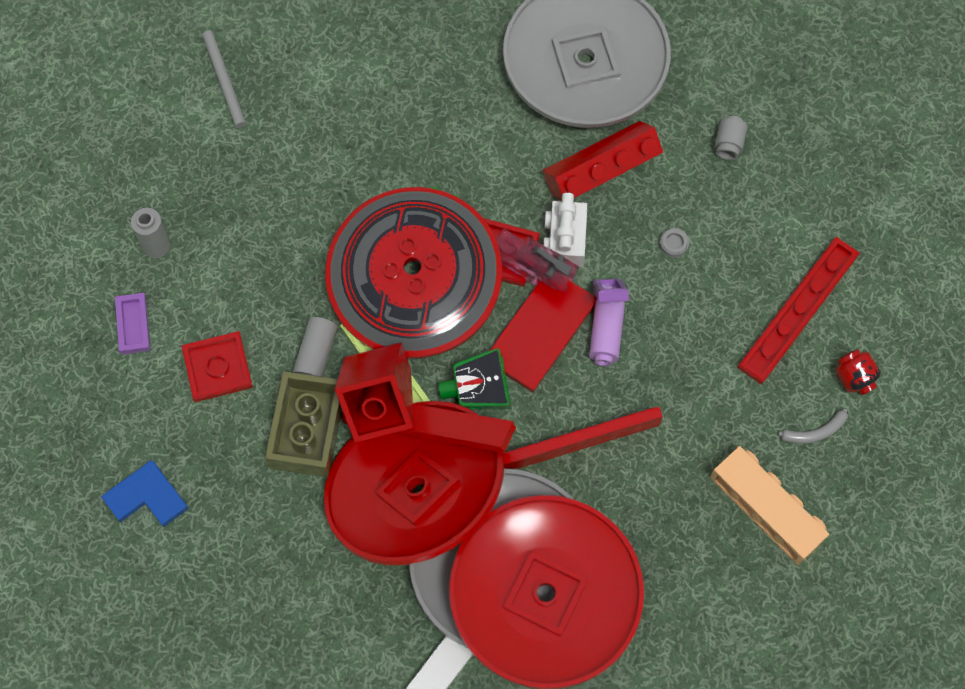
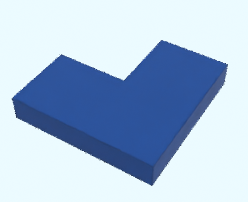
[101,460,189,527]

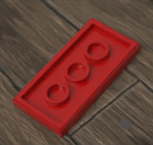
[489,275,597,393]

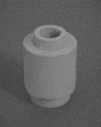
[715,116,748,160]

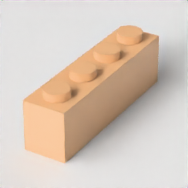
[710,446,829,566]

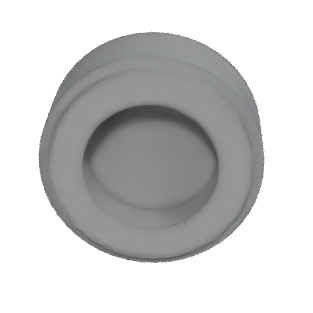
[659,228,689,258]

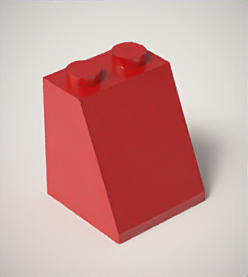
[335,342,414,443]

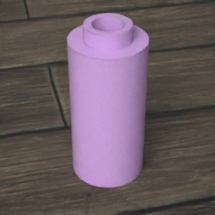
[589,300,625,366]

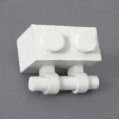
[543,193,587,267]

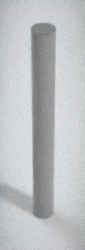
[202,30,246,128]

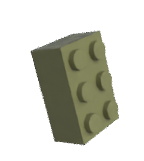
[265,371,342,477]

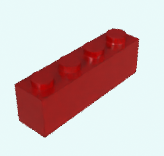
[542,121,663,201]

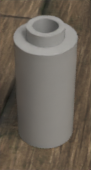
[131,208,171,258]
[292,317,337,377]

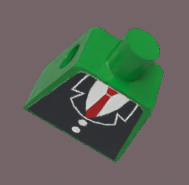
[439,348,512,410]

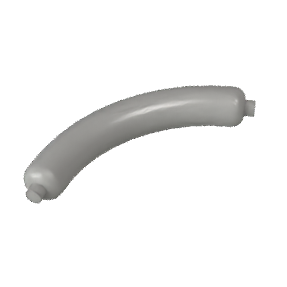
[778,409,848,444]

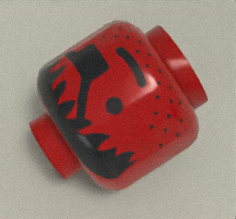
[835,349,881,395]

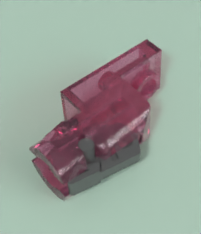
[496,229,579,292]

